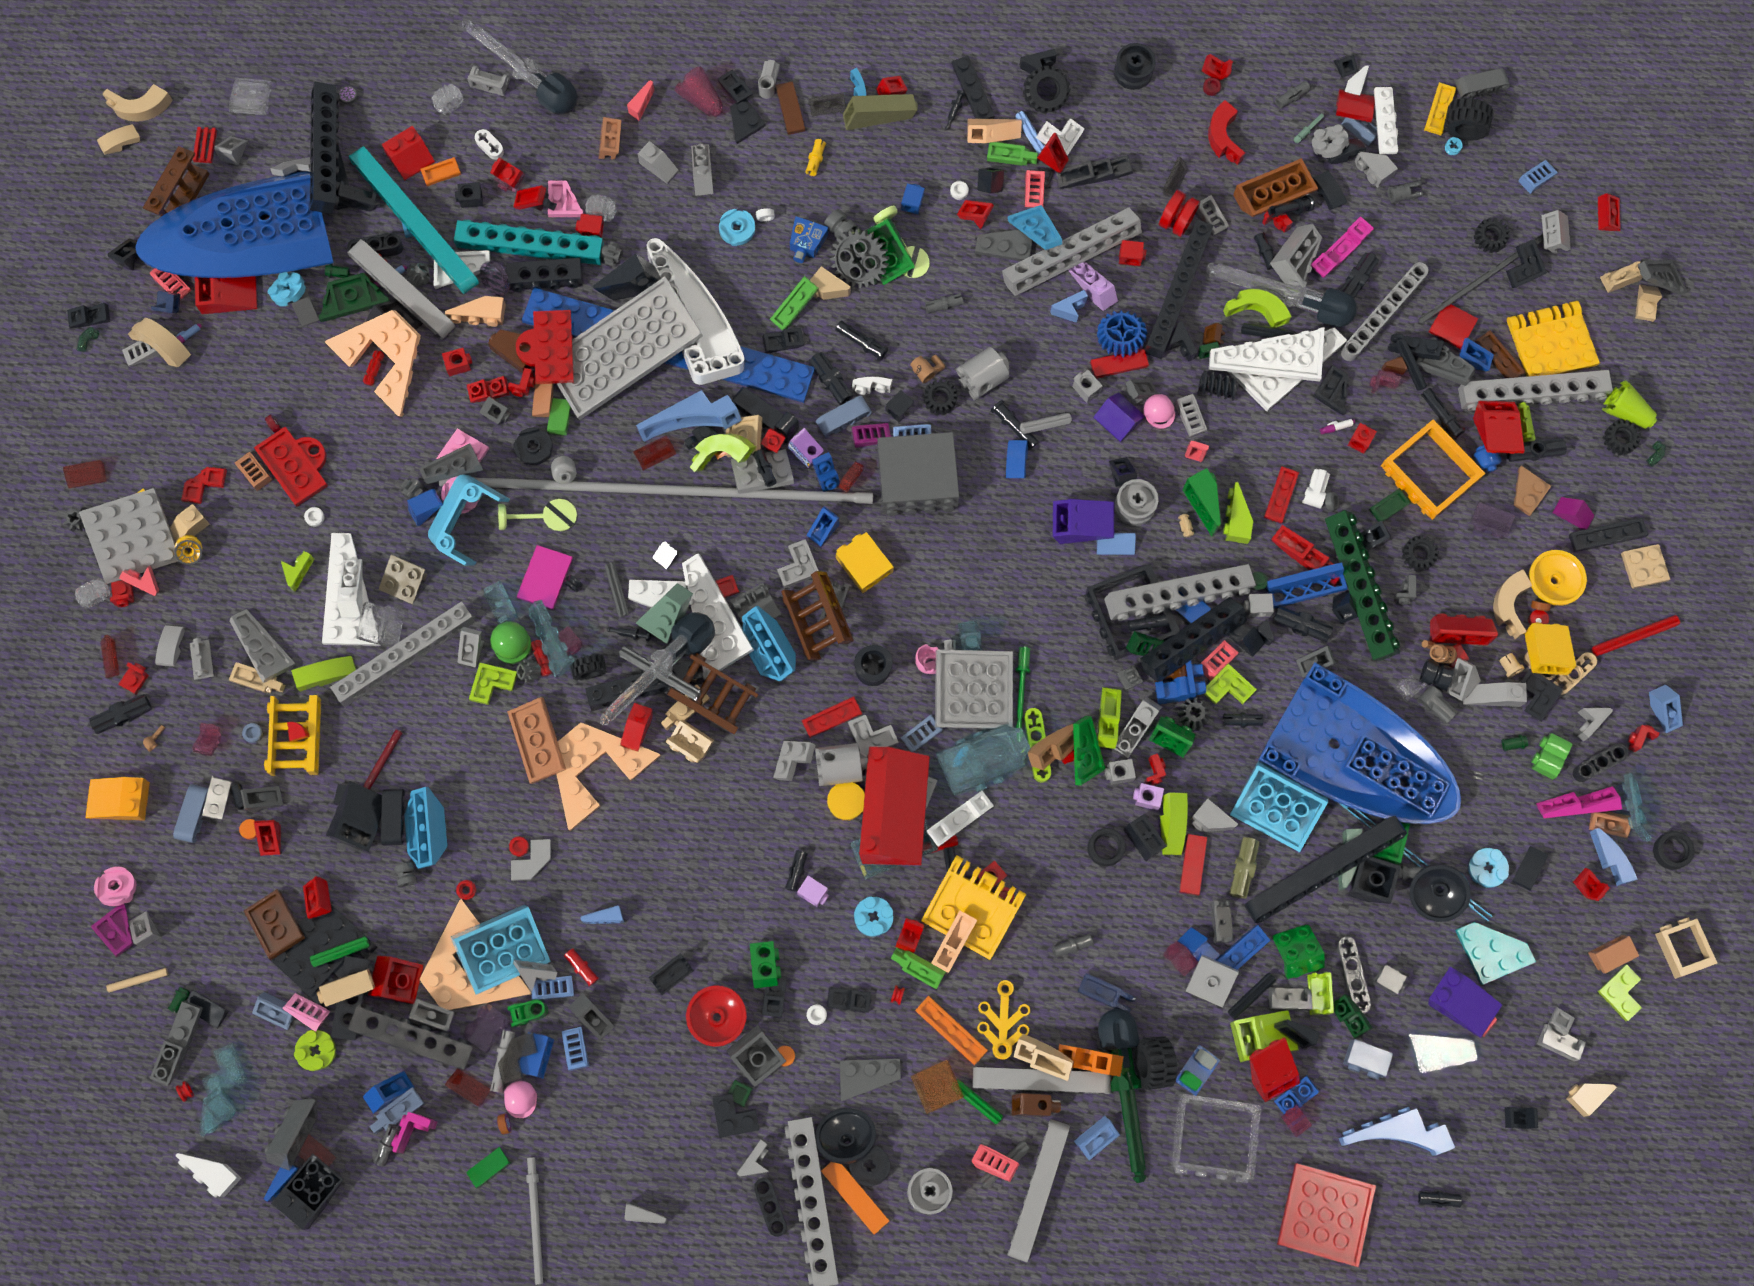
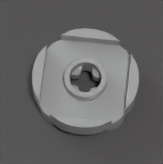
[1312,125,1349,158]

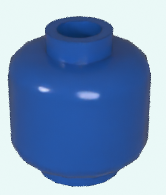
[1473,445,1501,473]

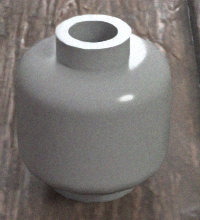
[551,456,577,484]

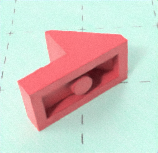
[119,565,159,596]

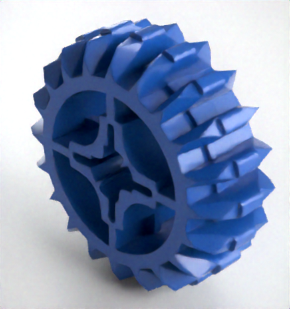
[1097,310,1147,358]

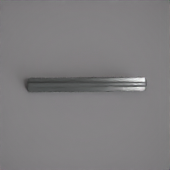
[619,646,701,700]

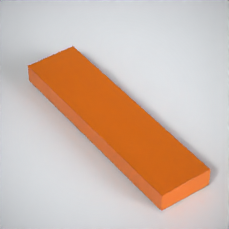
[915,995,988,1065]
[821,1162,889,1235]

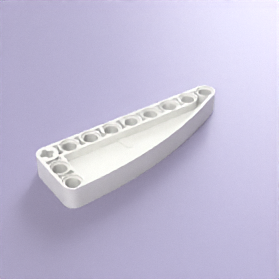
[647,238,744,385]

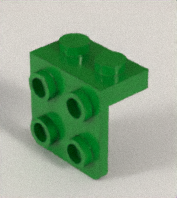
[1273,925,1325,980]

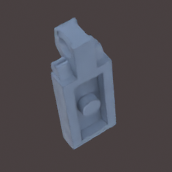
[369,1087,425,1134]

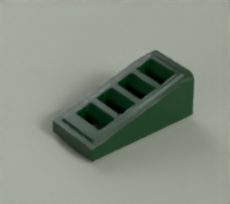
[1126,631,1164,656]

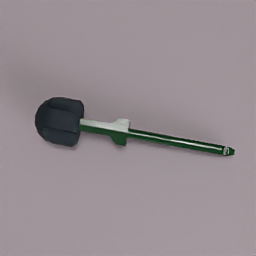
[1098,1009,1147,1183]

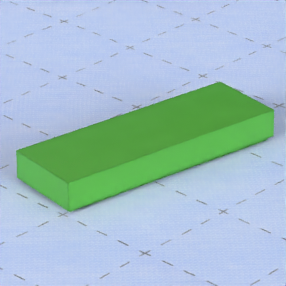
[770,276,819,330]

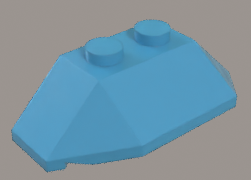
[742,606,796,681]
[404,787,447,869]

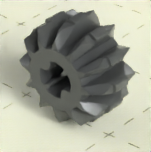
[1177,697,1211,731]

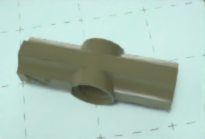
[1229,837,1260,899]

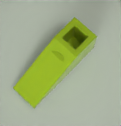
[1223,482,1253,544]

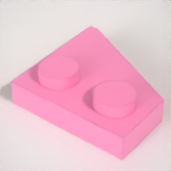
[548,181,584,217]

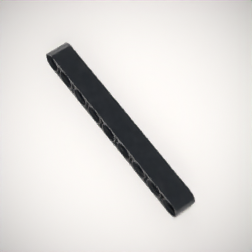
[1245,816,1407,923]

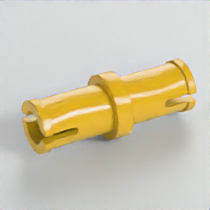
[805,139,826,176]

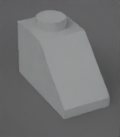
[638,141,679,184]
[1191,799,1238,832]

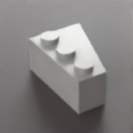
[1270,224,1322,290]

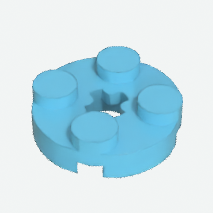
[719,209,755,246]
[268,272,306,306]
[1468,848,1509,888]
[854,897,893,937]

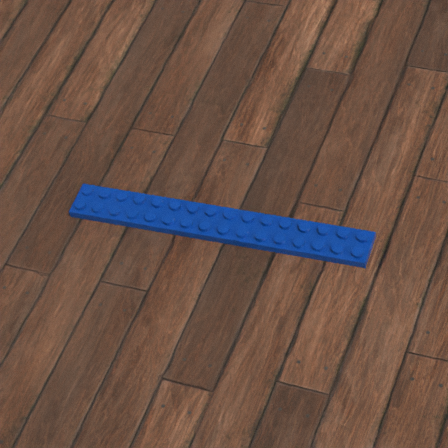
[522,288,815,403]

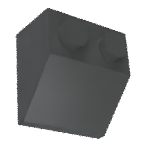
[727,1025,786,1087]

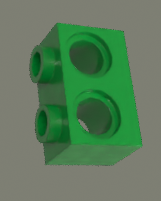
[750,941,781,988]

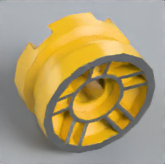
[174,535,203,565]

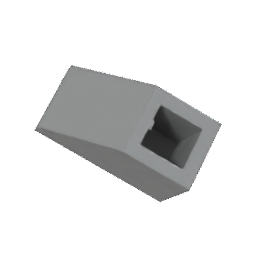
[1355,152,1398,188]

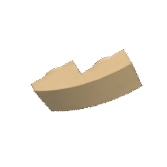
[97,124,140,155]

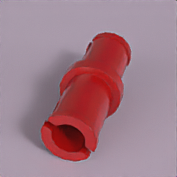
[564,948,599,987]

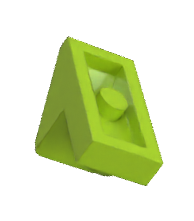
[281,551,314,592]

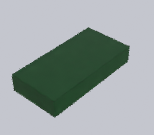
[1369,488,1411,522]

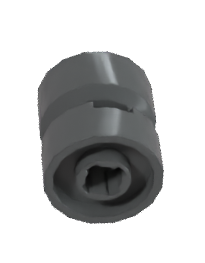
[824,209,858,238]

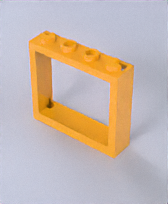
[1381,419,1485,520]

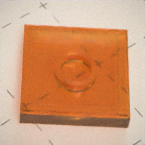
[911,1060,964,1114]

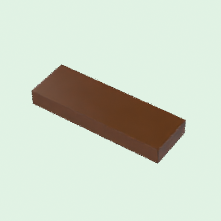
[775,81,805,135]
[1475,330,1525,378]

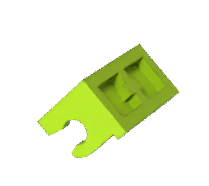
[1307,972,1334,1015]

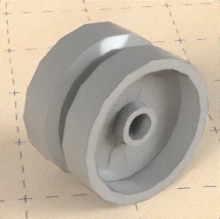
[1114,479,1159,526]
[907,1168,953,1215]

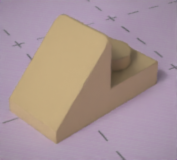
[1635,284,1662,322]

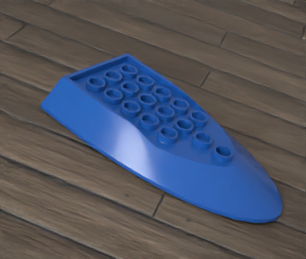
[136,171,333,278]
[1258,662,1461,824]

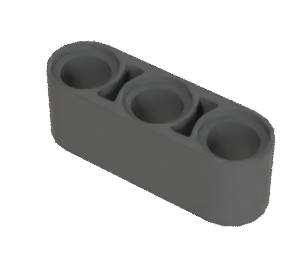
[1455,68,1510,98]

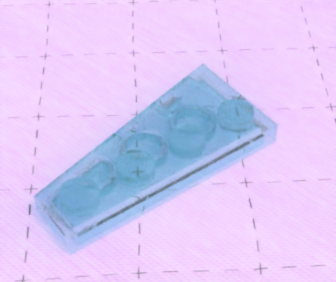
[529,600,574,678]

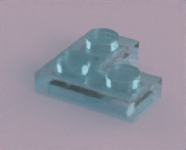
[202,1043,248,1098]

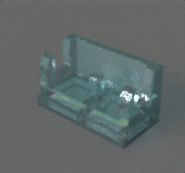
[484,580,519,624]

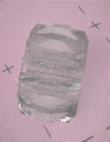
[432,84,464,115]
[585,194,617,222]
[75,579,110,608]

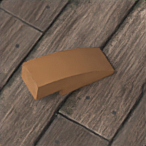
[1027,724,1074,770]

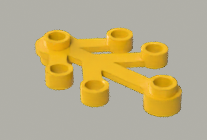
[977,980,1030,1060]

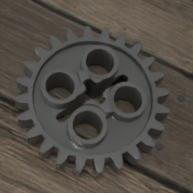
[830,228,889,289]

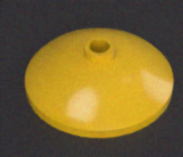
[1529,550,1587,606]

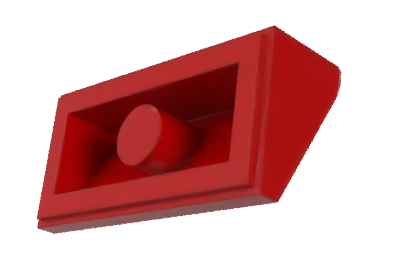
[1598,193,1620,231]
[303,876,332,919]

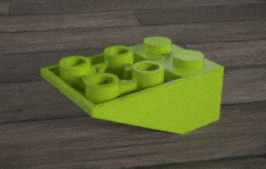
[1230,1010,1299,1063]

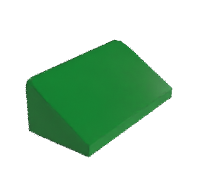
[466,1147,511,1189]

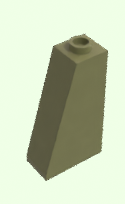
[843,94,918,130]

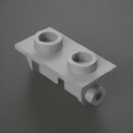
[190,638,214,680]

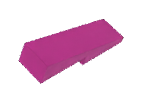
[1536,786,1622,818]

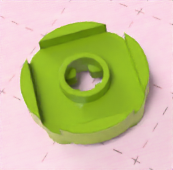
[294,1030,336,1071]

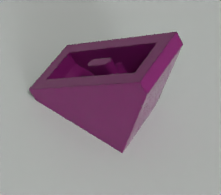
[1552,497,1595,530]

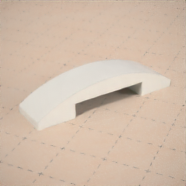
[927,791,993,847]

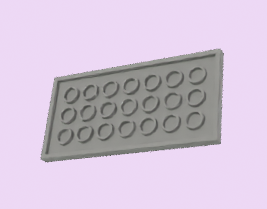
[557,277,703,420]

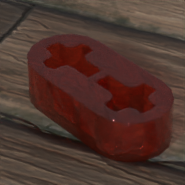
[838,461,864,492]

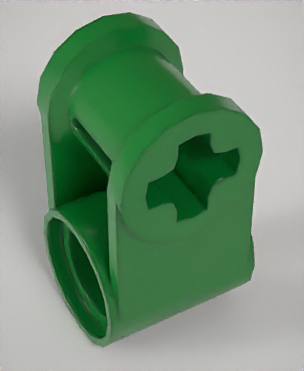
[507,1000,548,1027]

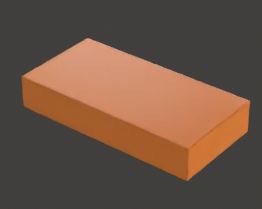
[421,157,461,186]

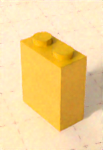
[836,532,894,593]
[1524,622,1576,675]

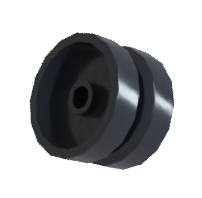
[1114,43,1156,90]

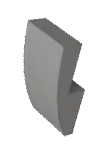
[155,625,185,667]

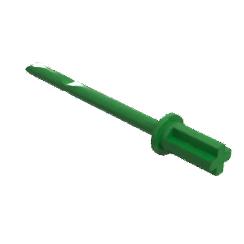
[1015,647,1031,743]

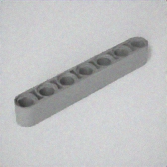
[347,239,456,340]
[1341,262,1428,361]
[973,1067,1112,1094]
[1007,1119,1070,1263]

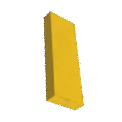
[1424,82,1456,136]

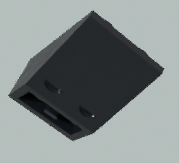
[326,781,382,852]
[271,1153,344,1230]

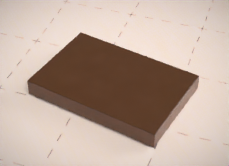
[244,889,305,960]

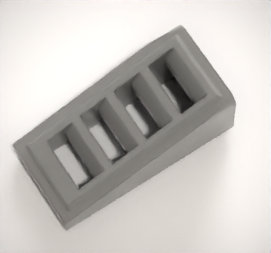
[1197,195,1229,236]
[122,341,160,367]
[1175,394,1207,437]
[625,1203,667,1224]

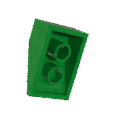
[859,216,915,285]
[1182,468,1221,537]
[1149,716,1196,758]

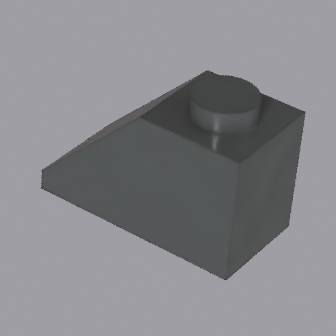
[568,993,615,1040]
[408,999,454,1032]

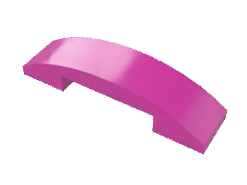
[1310,216,1374,278]

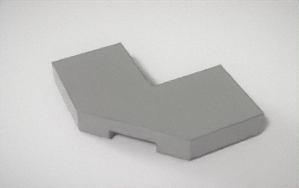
[270,157,310,177]
[511,839,551,881]

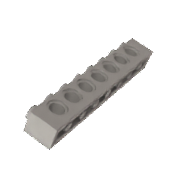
[1002,208,1142,296]
[1458,370,1613,411]
[1104,564,1256,621]
[330,601,475,707]
[785,1117,838,1286]

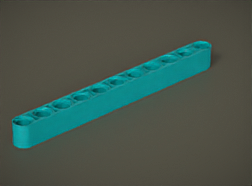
[348,146,479,294]

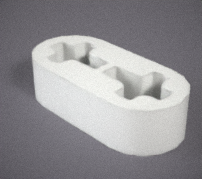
[475,129,504,160]

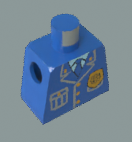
[790,216,829,263]

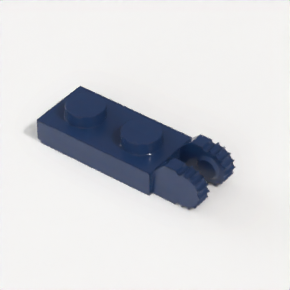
[1078,973,1136,1013]

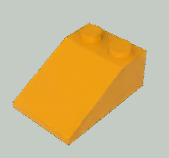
[85,777,150,821]

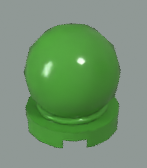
[490,621,531,664]

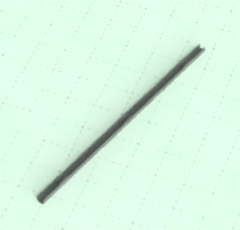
[1419,233,1544,324]

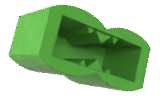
[1531,733,1572,780]

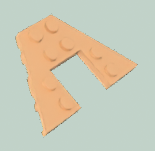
[325,310,421,417]
[556,723,660,831]
[419,899,532,1011]

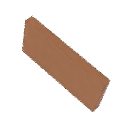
[507,697,566,784]

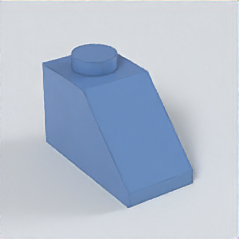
[1649,685,1683,733]

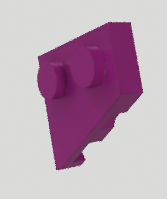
[91,904,133,958]

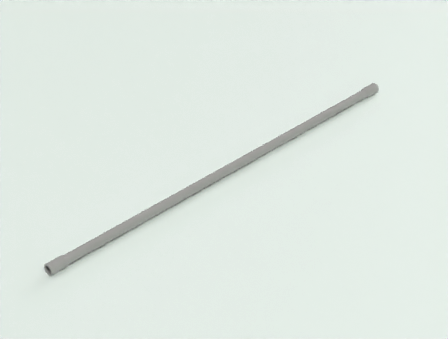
[439,477,873,504]

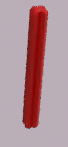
[1591,615,1680,657]

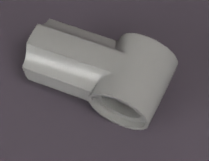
[758,60,780,99]

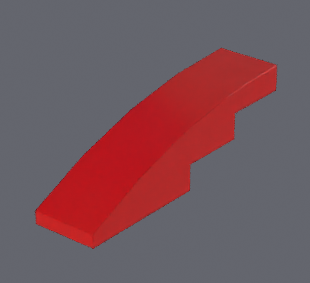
[1271,525,1344,587]

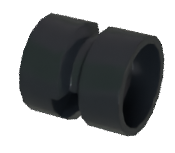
[1419,659,1454,691]

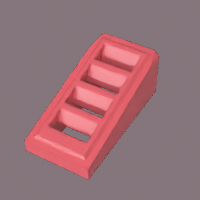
[627,80,654,121]
[1025,170,1045,208]
[150,268,191,300]
[1185,441,1209,462]
[1201,640,1239,681]
[972,1144,1019,1182]

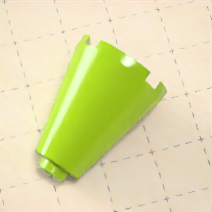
[1602,380,1657,429]

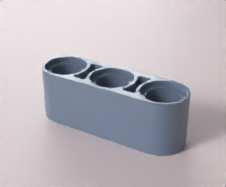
[816,396,872,438]
[173,784,209,843]

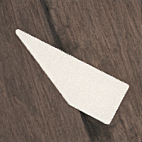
[1345,66,1369,95]

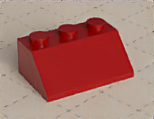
[1430,614,1498,646]

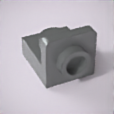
[1394,575,1416,605]

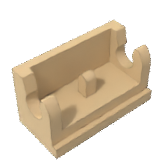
[1600,261,1643,293]

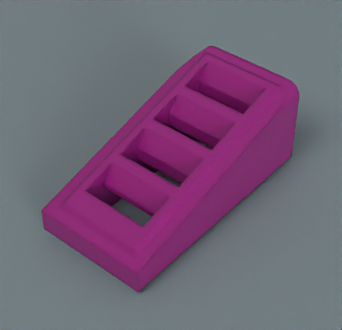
[851,423,891,448]

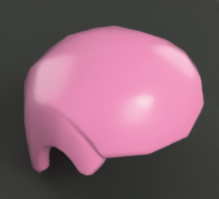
[915,644,939,674]

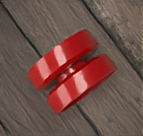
[1158,190,1201,237]

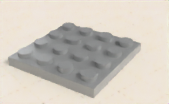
[79,488,178,584]
[935,649,1013,729]

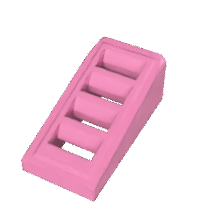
[283,993,330,1032]

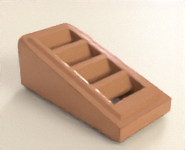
[235,452,272,491]

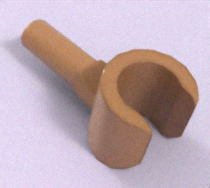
[143,725,165,752]

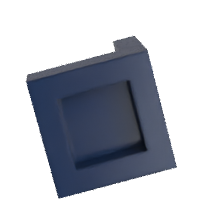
[151,291,181,313]

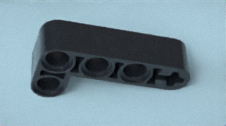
[732,387,799,444]

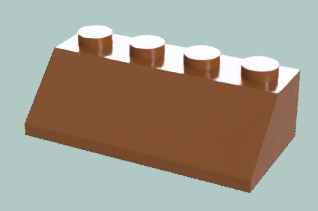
[1233,158,1318,217]

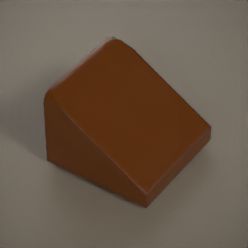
[1381,357,1407,375]

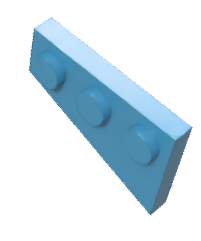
[1008,205,1062,250]

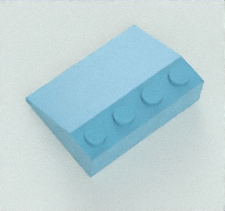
[1230,760,1328,852]
[451,905,550,995]

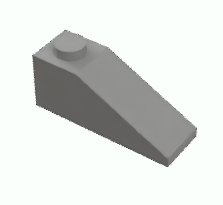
[1463,682,1527,707]

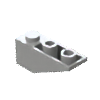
[691,144,714,196]
[1115,697,1162,758]

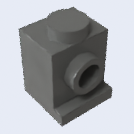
[479,396,511,424]

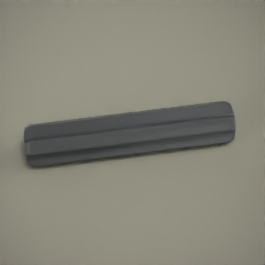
[605,563,629,617]
[980,1141,1030,1188]

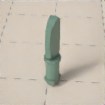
[1294,113,1324,144]

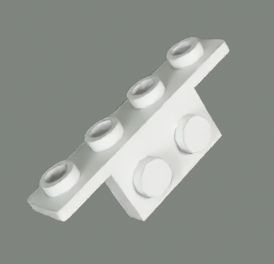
[1374,87,1398,154]

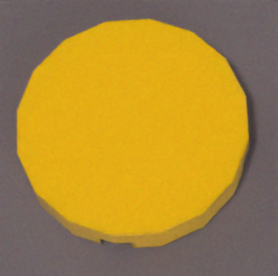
[827,782,865,820]

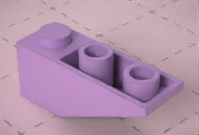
[1068,261,1118,311]

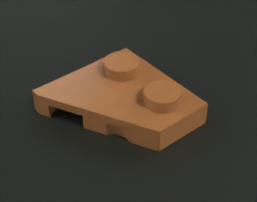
[1514,466,1551,516]

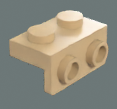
[666,719,714,763]

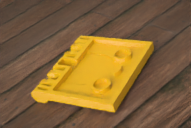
[1507,301,1600,377]
[921,855,1026,960]

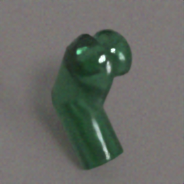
[76,327,99,352]
[1646,440,1666,467]

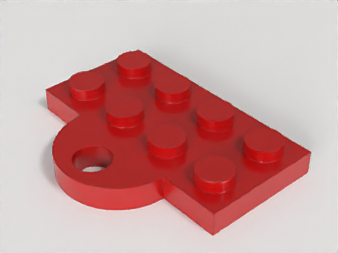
[516,310,574,384]
[254,427,328,507]

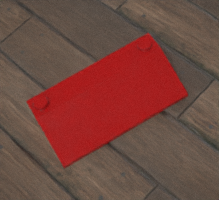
[859,747,930,865]

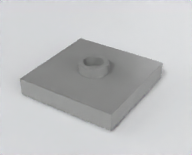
[1186,955,1239,1008]

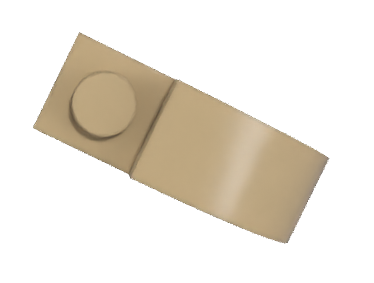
[103,84,173,121]
[128,318,191,367]
[1493,570,1532,639]

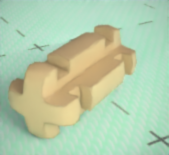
[1178,514,1194,537]

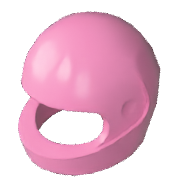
[1144,394,1175,429]
[504,1080,537,1118]

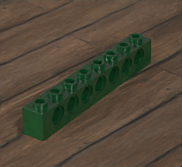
[1325,510,1400,661]

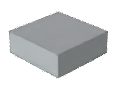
[1548,1007,1575,1036]

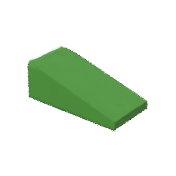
[547,398,571,435]

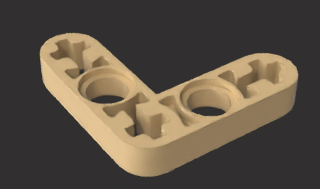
[1524,652,1597,695]

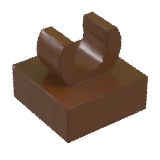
[1202,323,1225,345]

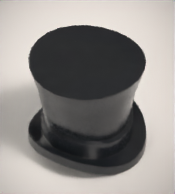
[854,645,893,686]

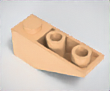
[967,119,1022,143]
[445,296,506,327]

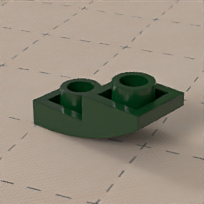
[1333,994,1373,1039]

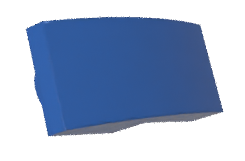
[1006,440,1028,478]
[812,452,840,492]
[1274,1075,1320,1117]

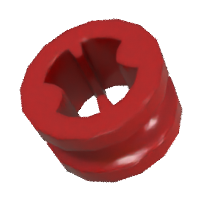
[891,985,905,1005]
[176,1081,194,1102]

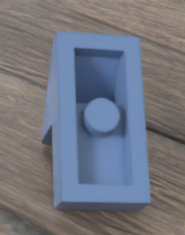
[1050,290,1088,323]

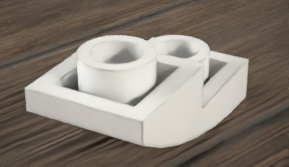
[852,377,892,395]

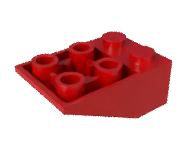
[195,276,257,314]
[1473,401,1525,454]
[1249,1037,1300,1102]

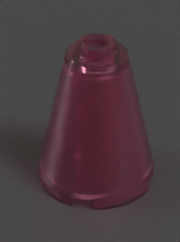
[674,66,723,117]

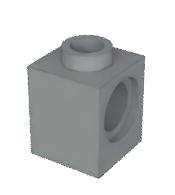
[1072,370,1102,403]
[1244,594,1274,617]
[1105,759,1136,785]

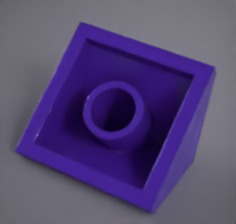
[1093,392,1146,442]

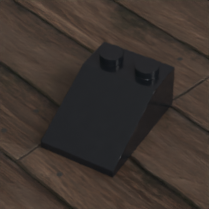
[593,254,661,300]

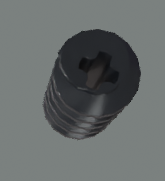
[1197,370,1238,401]

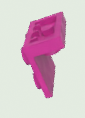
[391,1112,438,1154]

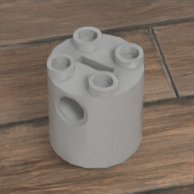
[955,347,1009,400]
[815,743,868,786]

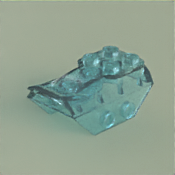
[935,724,1031,795]

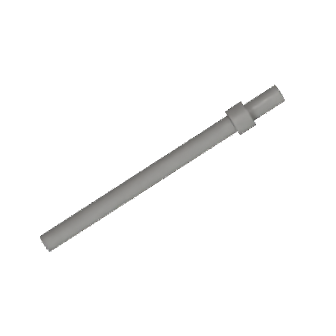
[526,1157,543,1285]

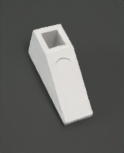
[337,559,362,618]
[175,1153,241,1197]

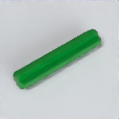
[310,936,369,967]
[951,1079,1003,1124]

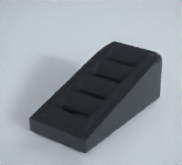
[1274,1019,1320,1049]

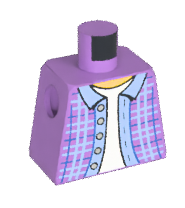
[787,428,824,468]

